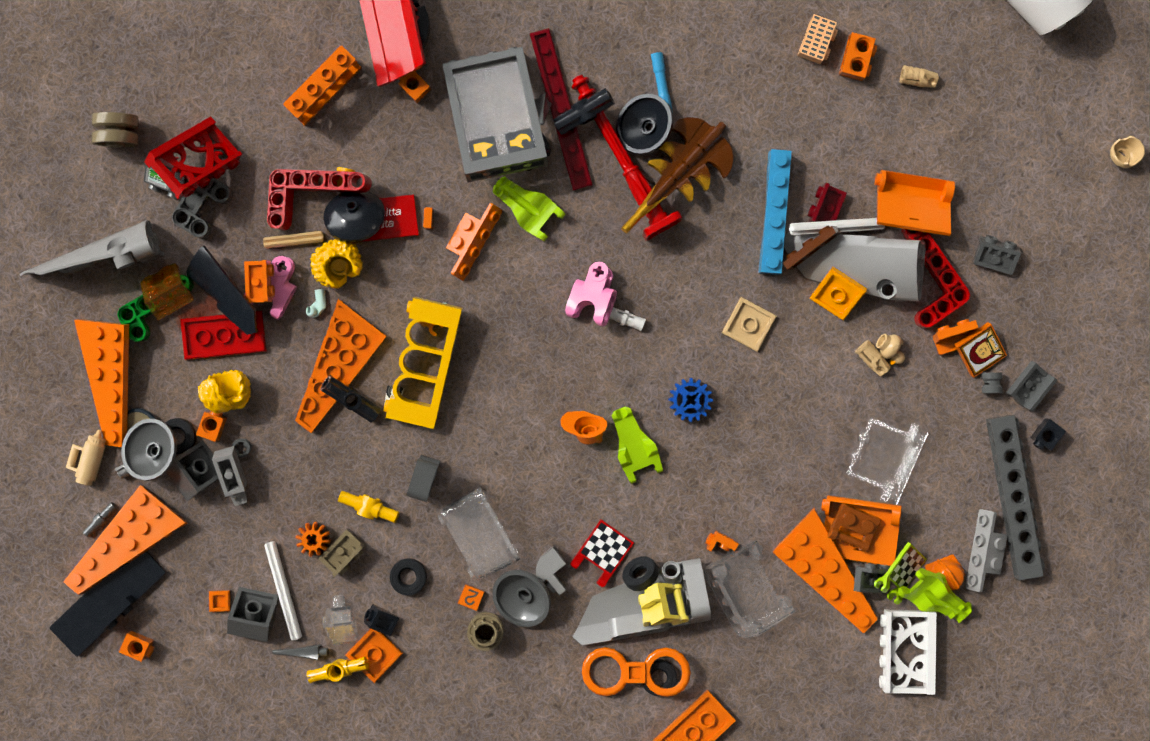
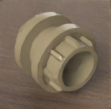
[467,612,504,651]

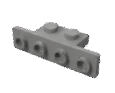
[965,509,1007,592]

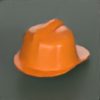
[560,411,607,445]
[925,554,965,590]

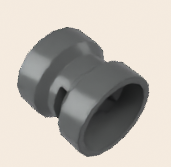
[982,372,1003,393]

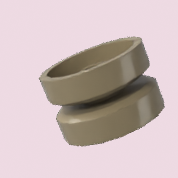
[91,112,139,148]

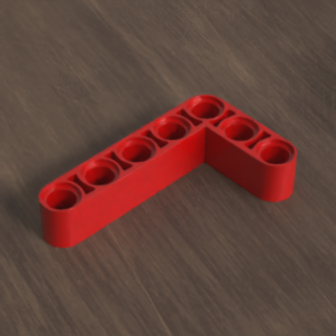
[267,169,372,231]
[902,229,970,328]

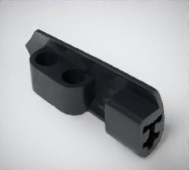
[186,246,258,335]

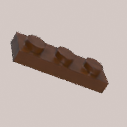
[783,225,841,270]

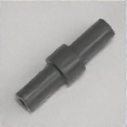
[83,502,117,537]

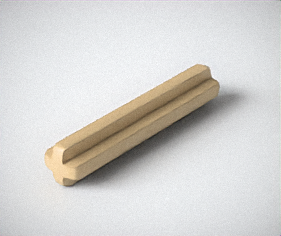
[263,231,324,249]

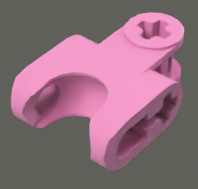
[244,256,297,320]
[565,262,617,327]

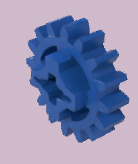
[668,378,713,422]

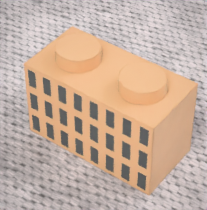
[797,14,838,64]

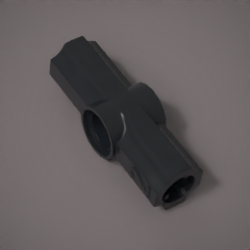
[553,88,615,135]
[320,375,381,423]

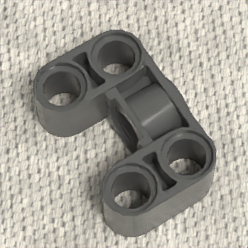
[172,176,233,239]
[406,455,440,502]

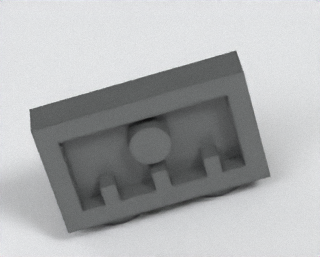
[973,235,1021,275]

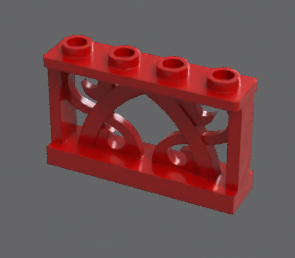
[144,116,242,199]

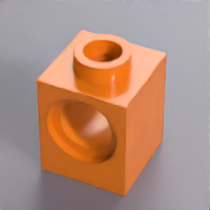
[398,71,431,103]
[196,411,227,442]
[119,631,155,662]

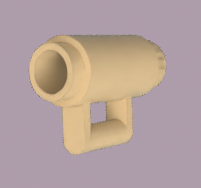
[66,430,106,486]

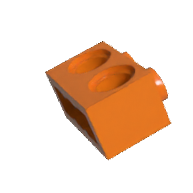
[839,32,877,81]

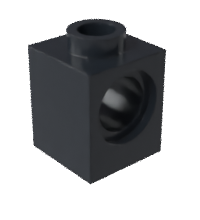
[1030,418,1066,451]

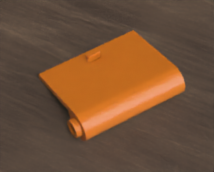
[874,170,955,236]
[821,495,902,566]

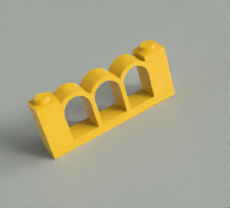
[383,297,463,429]

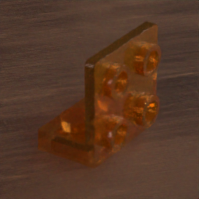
[140,263,194,320]

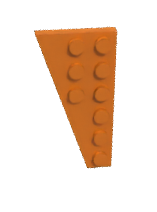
[74,319,129,447]

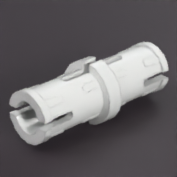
[609,307,646,331]

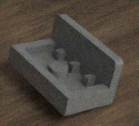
[1006,361,1057,411]
[854,563,890,593]

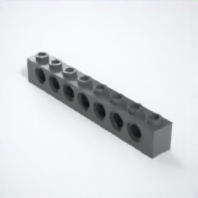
[986,415,1045,581]

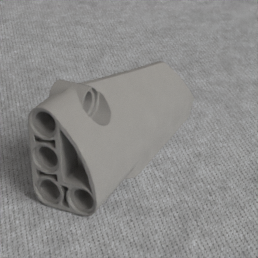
[20,220,164,277]
[784,232,926,302]
[573,558,711,646]

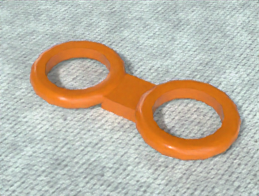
[582,647,691,697]

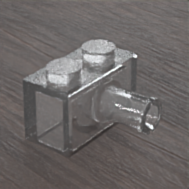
[322,595,358,645]

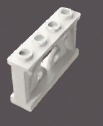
[879,609,937,695]

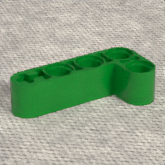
[117,275,194,342]

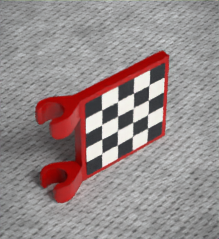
[570,520,634,587]

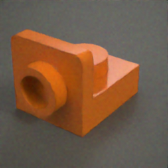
[705,530,739,552]

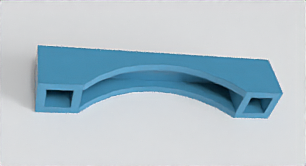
[758,149,792,275]

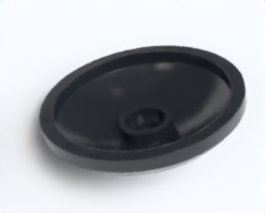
[616,94,673,154]
[323,191,385,242]

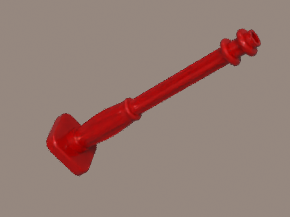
[571,75,683,241]

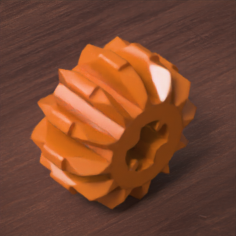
[296,522,331,557]

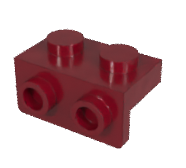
[807,183,847,222]

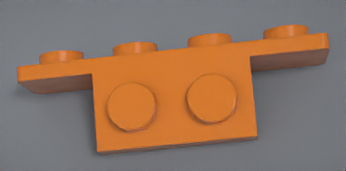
[446,203,502,281]

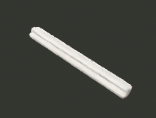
[789,218,885,235]
[265,541,302,640]

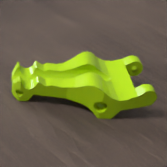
[493,176,566,242]
[611,407,663,484]
[897,568,972,623]

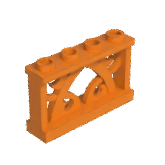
[283,46,362,126]

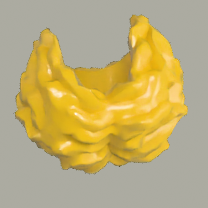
[310,239,363,289]
[198,370,251,414]

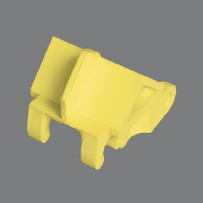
[638,583,689,627]

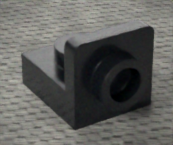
[364,604,399,636]

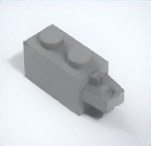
[212,446,247,506]

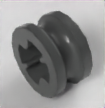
[232,438,251,457]

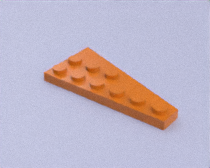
[295,299,387,433]
[64,485,188,595]
[773,507,878,633]

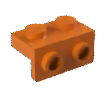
[244,260,275,303]
[932,319,978,355]

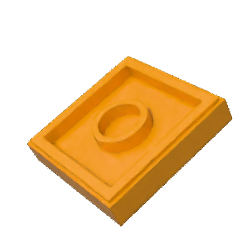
[810,266,867,321]

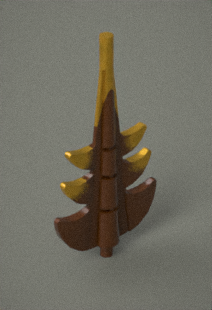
[621,117,733,233]

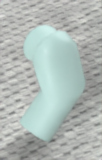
[306,289,326,318]

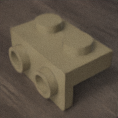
[319,528,365,577]

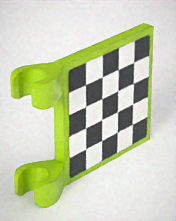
[874,542,927,605]

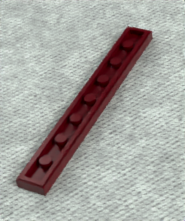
[529,28,593,191]

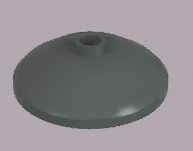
[121,419,177,481]
[492,570,551,627]

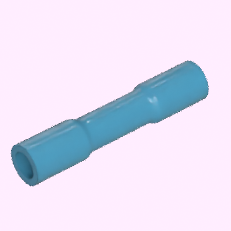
[651,52,673,113]

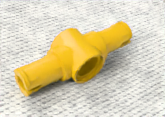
[338,491,400,523]
[307,657,369,683]

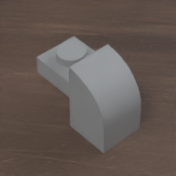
[536,546,566,595]

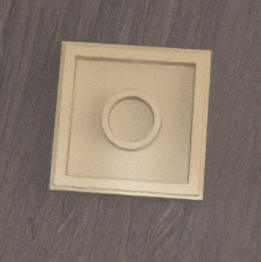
[722,297,777,352]

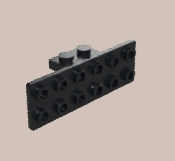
[50,551,166,657]

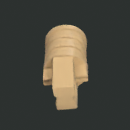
[899,65,939,88]
[855,340,891,376]

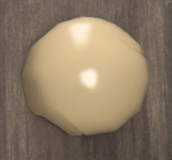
[1110,136,1145,168]

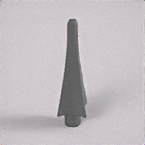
[534,93,552,125]
[272,644,328,660]

